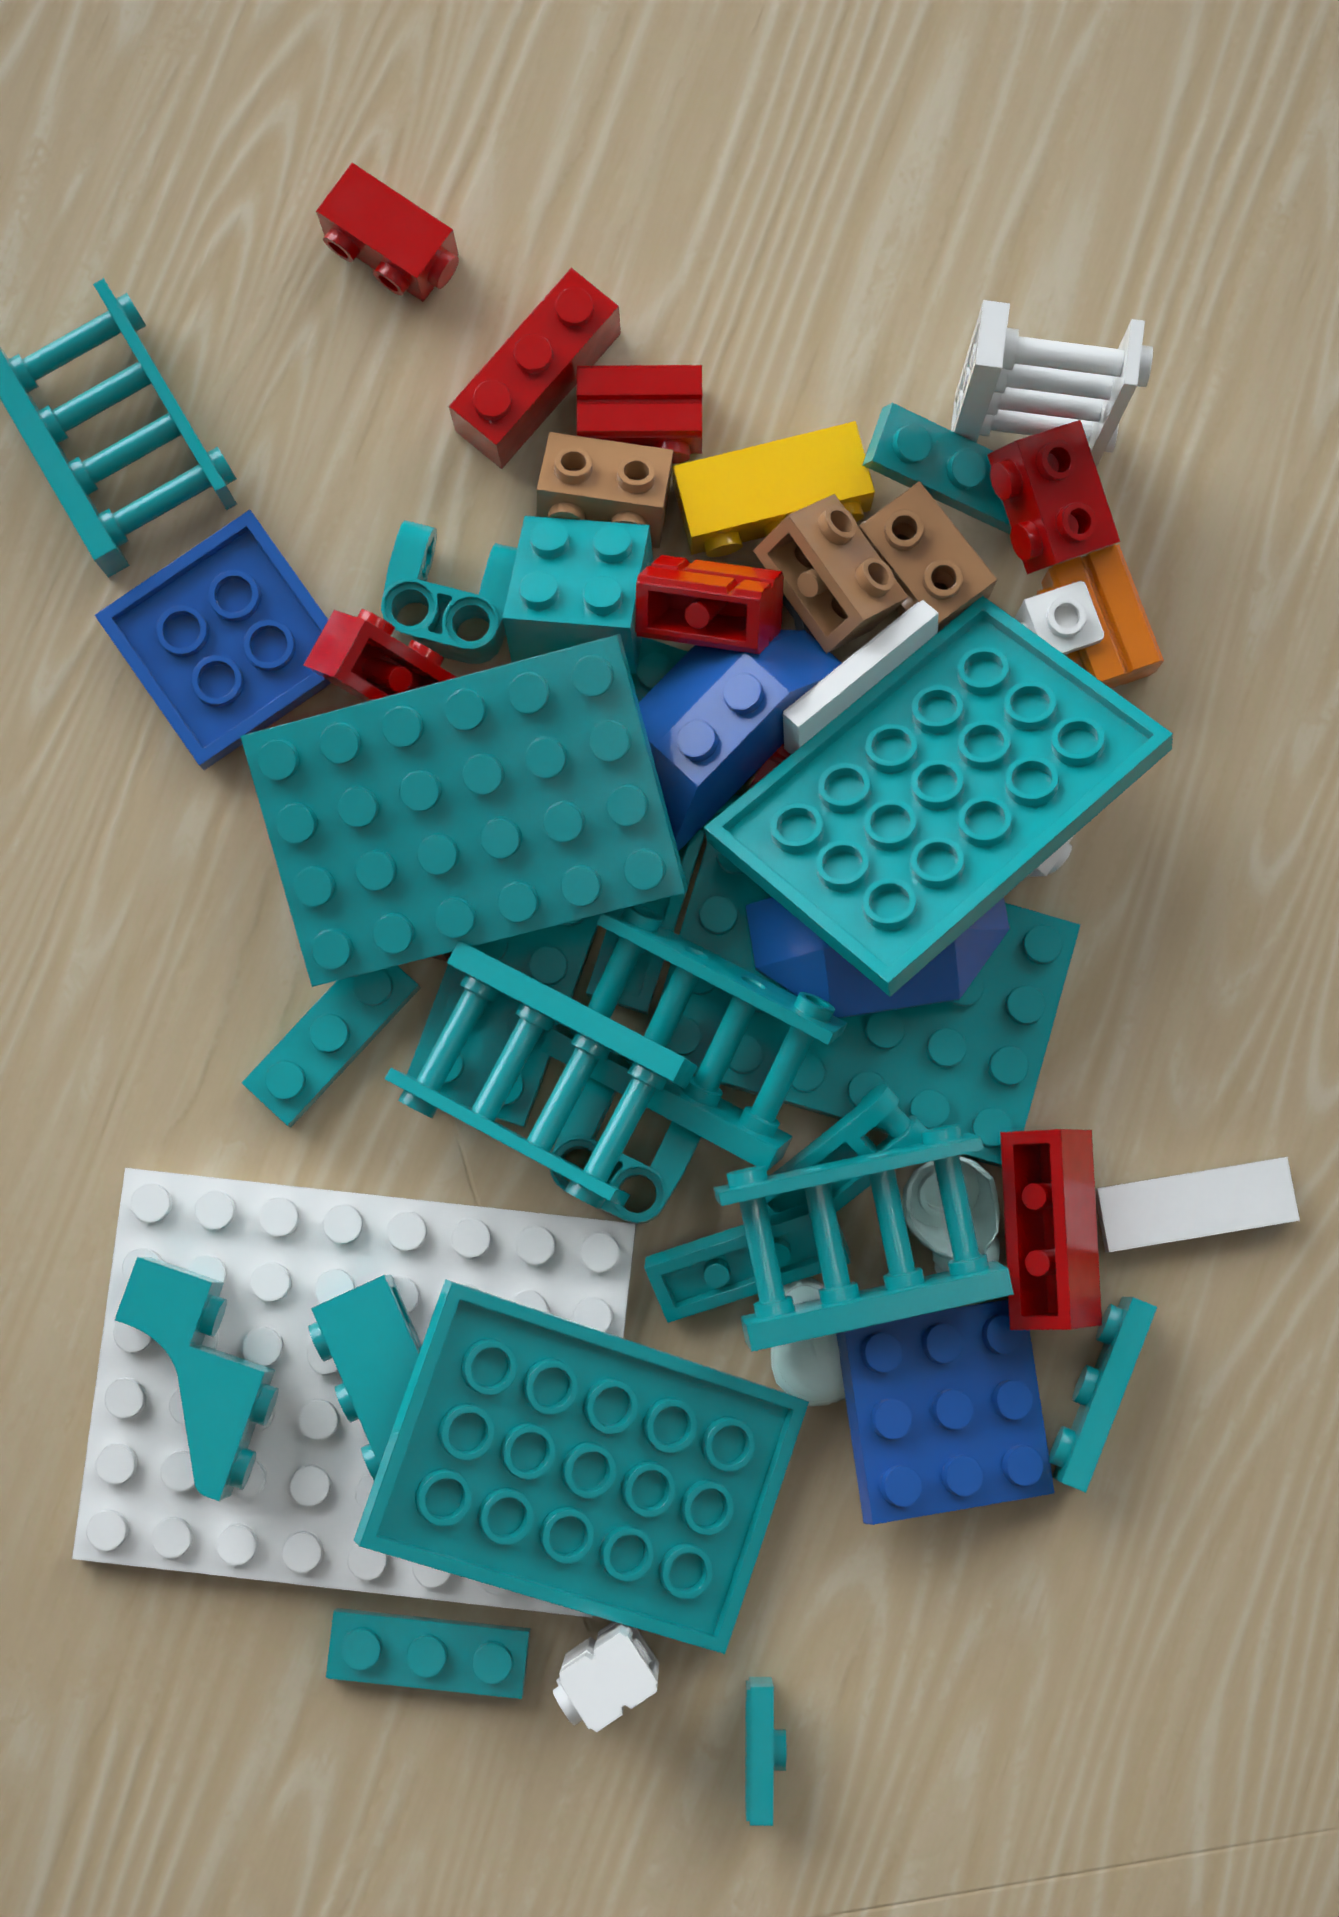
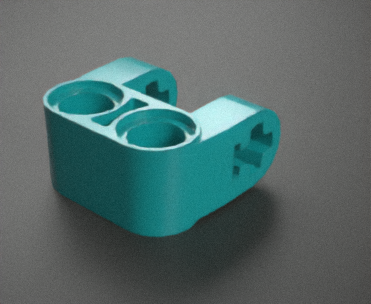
[381,520,517,664]
[550,1078,701,1224]

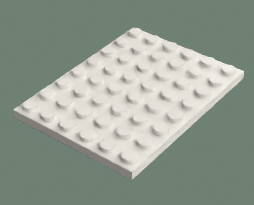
[72,1168,636,1618]

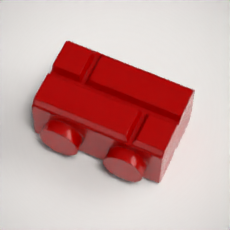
[577,365,702,464]
[635,555,784,654]

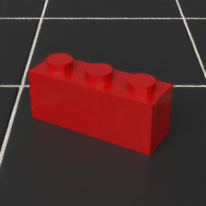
[448,267,621,469]
[1000,1129,1102,1330]

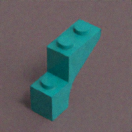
[115,1257,279,1501]

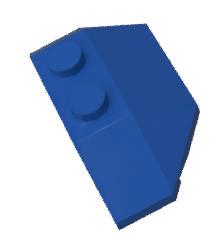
[639,630,842,851]
[745,897,1010,1018]

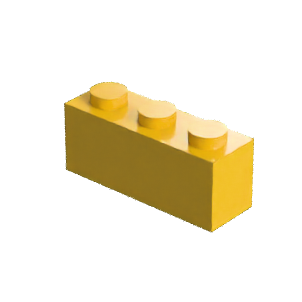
[673,421,875,557]

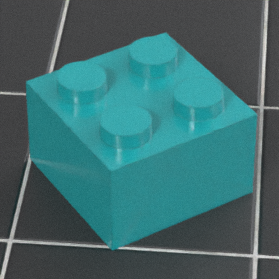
[503,516,653,674]

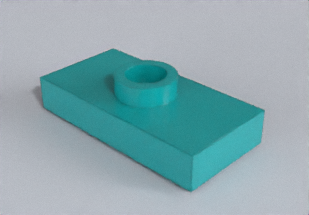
[745,1677,787,1826]

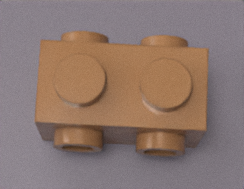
[536,432,673,548]
[859,481,997,632]
[753,494,908,654]

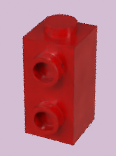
[316,163,459,302]

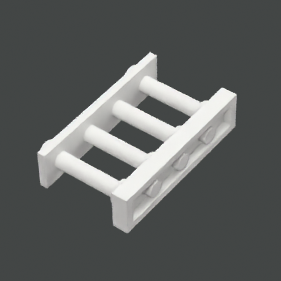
[951,300,1153,468]

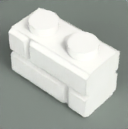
[553,1621,659,1732]

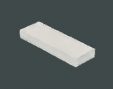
[783,600,939,754]
[1095,1157,1300,1253]

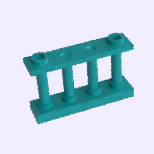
[0,278,237,578]
[540,905,848,1171]
[385,940,698,1209]
[713,1124,1014,1352]

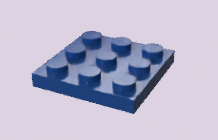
[95,509,331,770]
[836,1299,1055,1525]

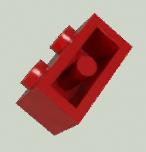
[987,420,1121,575]
[303,609,457,702]

